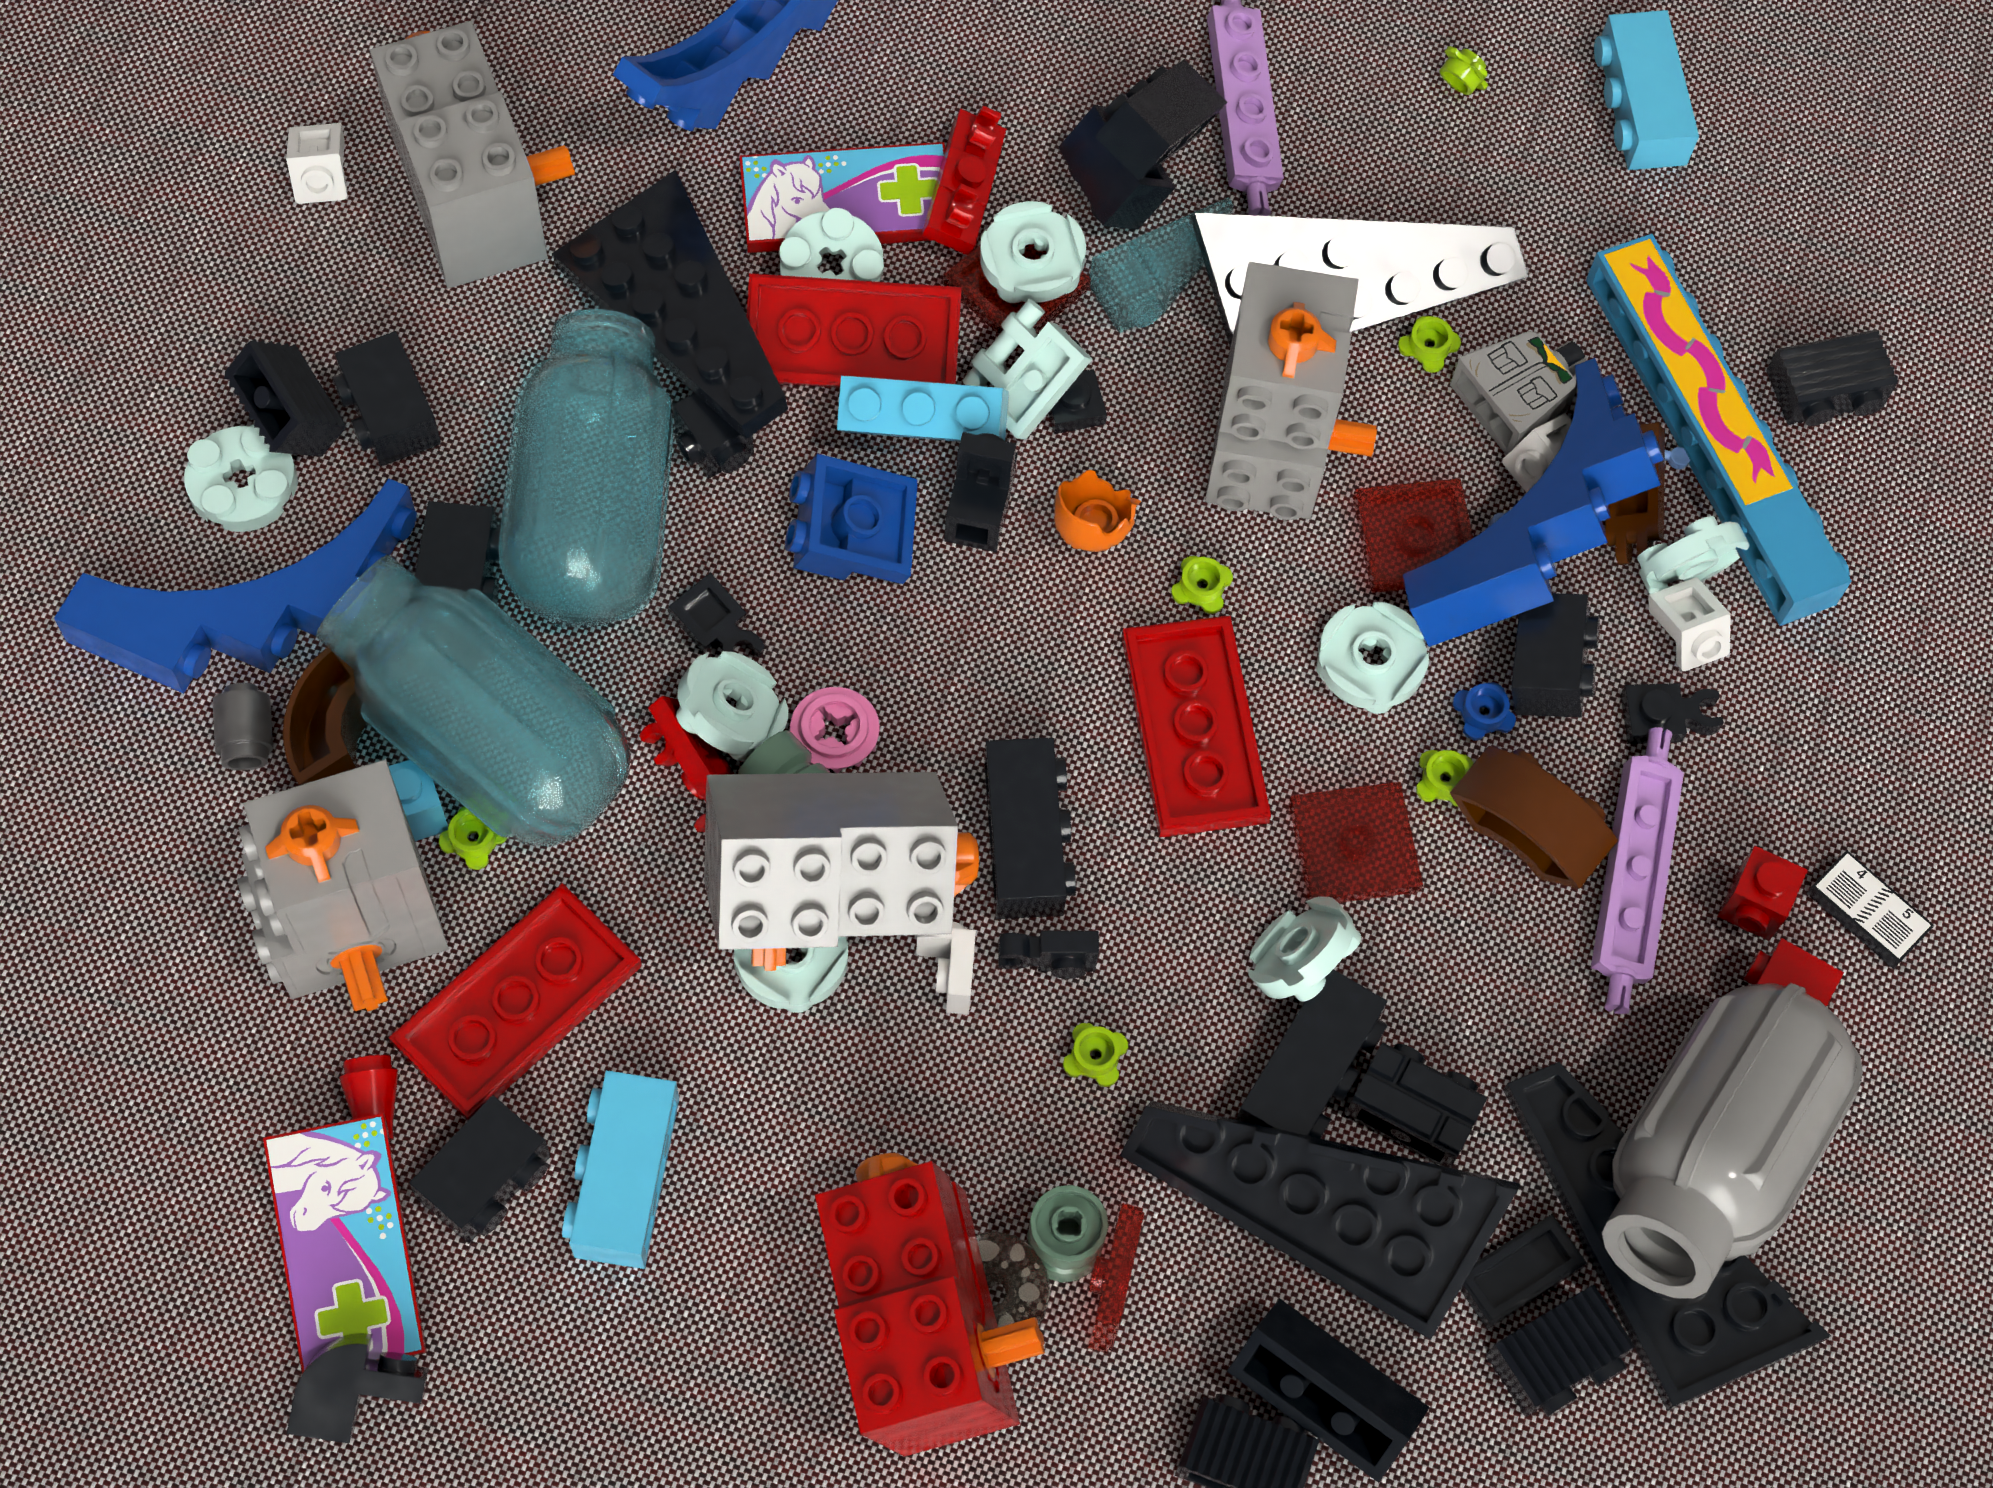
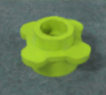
[1439,46,1488,95]
[1398,316,1461,373]
[1171,556,1233,614]
[1416,750,1474,807]
[439,805,508,870]
[1063,1023,1128,1087]

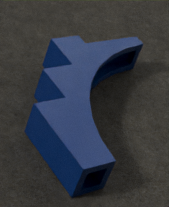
[612,0,838,131]
[1403,358,1664,647]
[54,478,417,694]

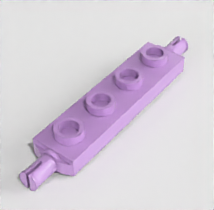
[1207,0,1284,216]
[1591,727,1684,1014]

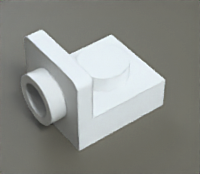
[286,123,347,204]
[1503,413,1572,493]
[1649,577,1731,671]
[916,922,976,1015]

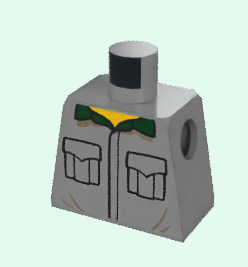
[1450,331,1586,455]

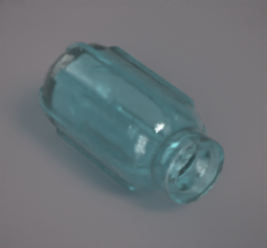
[499,309,674,628]
[316,554,631,847]

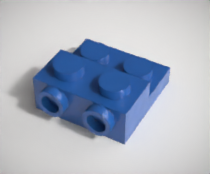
[785,453,918,584]

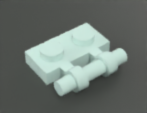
[962,299,1092,440]

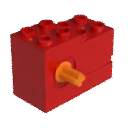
[815,1153,1045,1457]

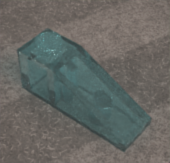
[1089,197,1234,333]

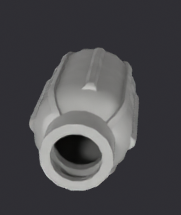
[1602,983,1863,1299]

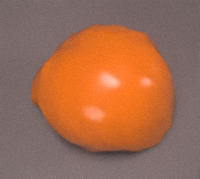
[1054,470,1141,552]

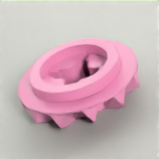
[790,687,880,773]

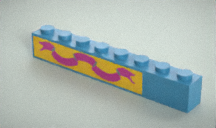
[1586,234,1852,626]

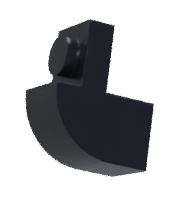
[944,432,1018,553]
[287,1333,429,1444]

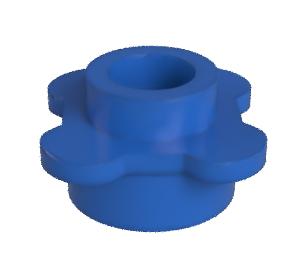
[1452,682,1516,741]

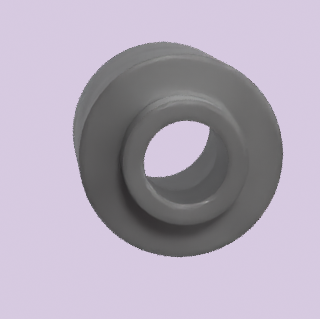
[213,683,273,770]

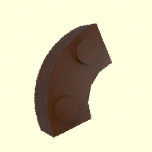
[283,639,382,786]
[1450,746,1618,889]

